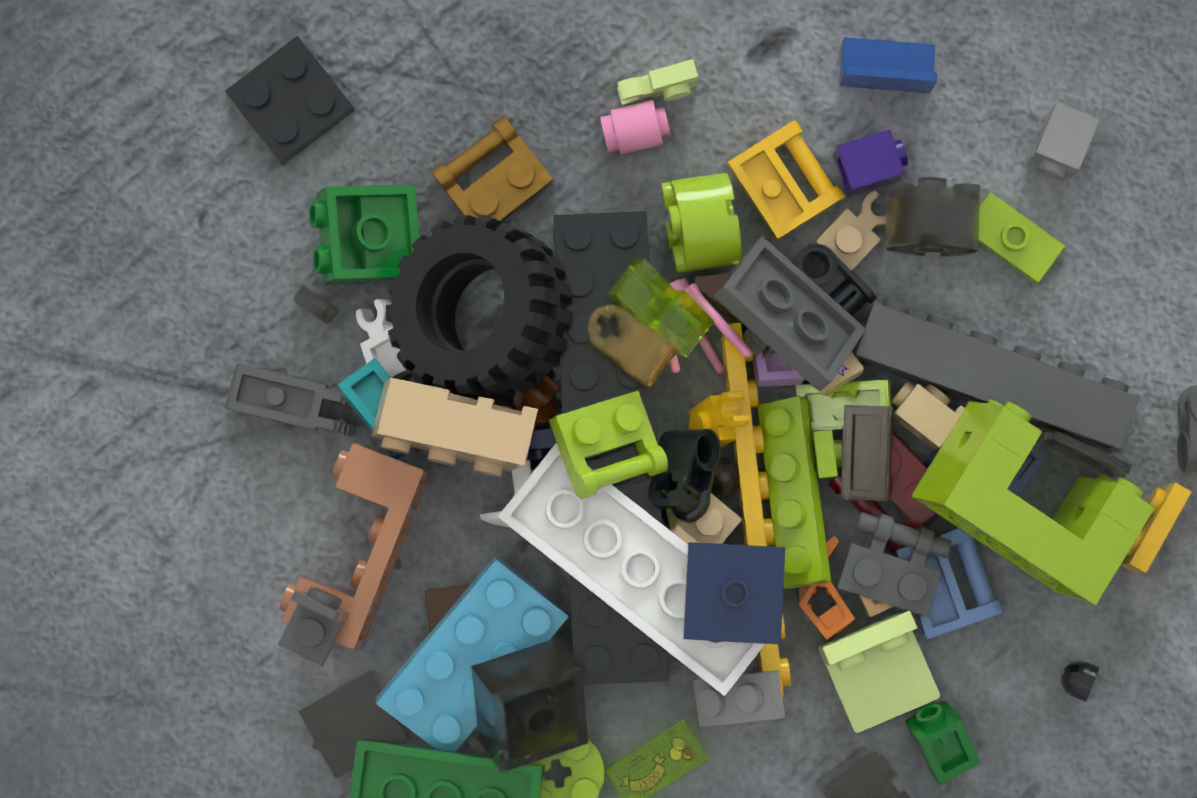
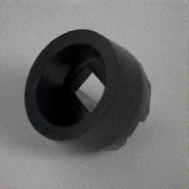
[1061,661,1100,702]

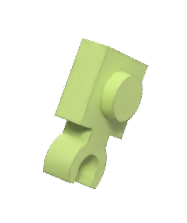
[617,59,698,106]

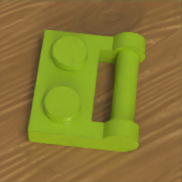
[549,391,668,499]

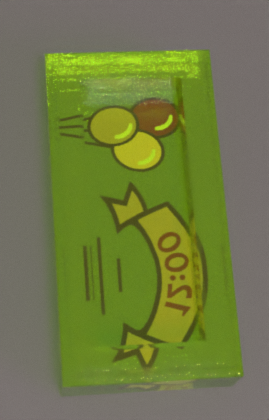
[604,719,709,798]

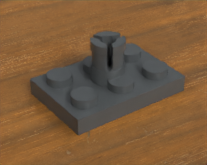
[713,236,866,391]

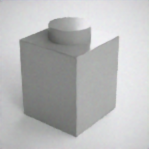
[1028,102,1100,180]

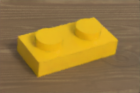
[1121,482,1192,574]

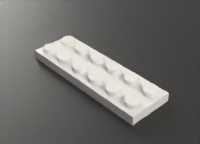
[498,442,784,696]

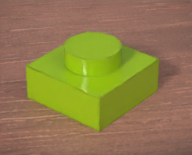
[812,429,843,480]

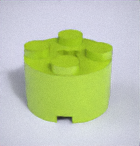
[661,172,742,273]

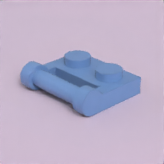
[894,528,1005,639]

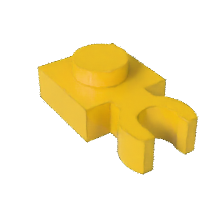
[689,391,750,449]

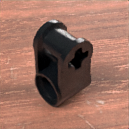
[792,243,877,316]
[649,429,721,523]

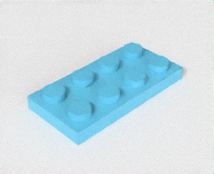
[376,555,569,752]

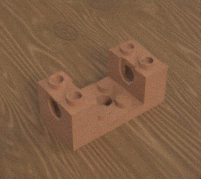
[279,443,430,650]

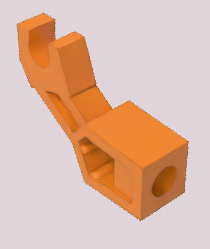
[799,520,856,642]

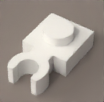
[356,299,412,379]

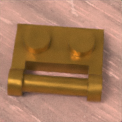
[430,116,554,222]

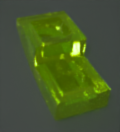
[608,258,715,357]

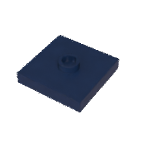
[683,542,785,644]

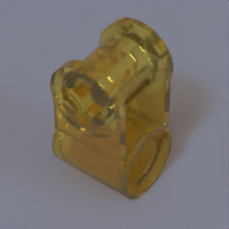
[587,305,679,388]

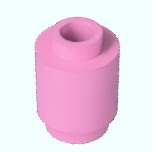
[600,100,670,155]

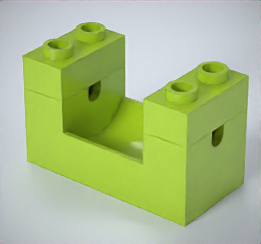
[911,399,1155,606]

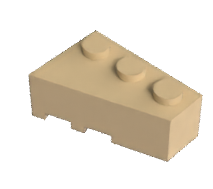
[371,378,538,477]

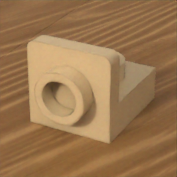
[671,493,742,544]

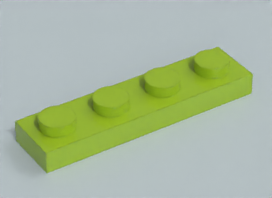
[758,396,831,589]

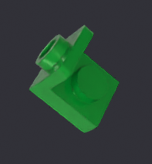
[905,701,981,785]

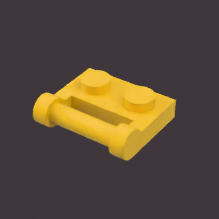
[727,120,846,242]

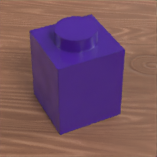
[833,129,908,197]

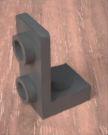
[278,587,349,666]

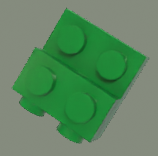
[309,185,419,285]

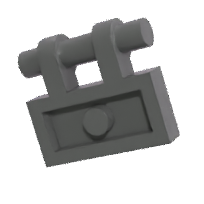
[836,512,951,617]

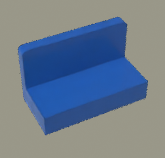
[839,37,937,93]

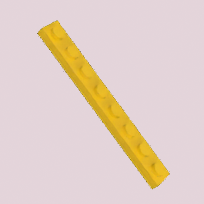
[720,323,791,697]

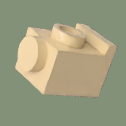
[891,380,965,450]

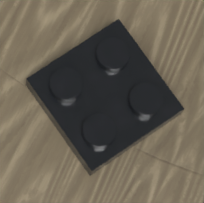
[225,36,355,166]

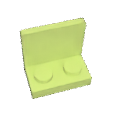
[818,611,940,733]

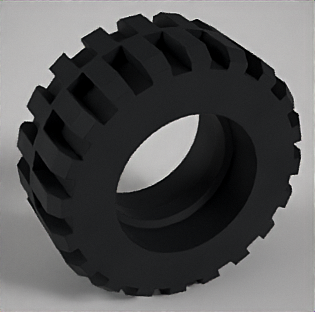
[386,215,573,401]

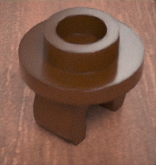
[511,375,560,426]

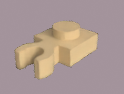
[815,191,897,271]

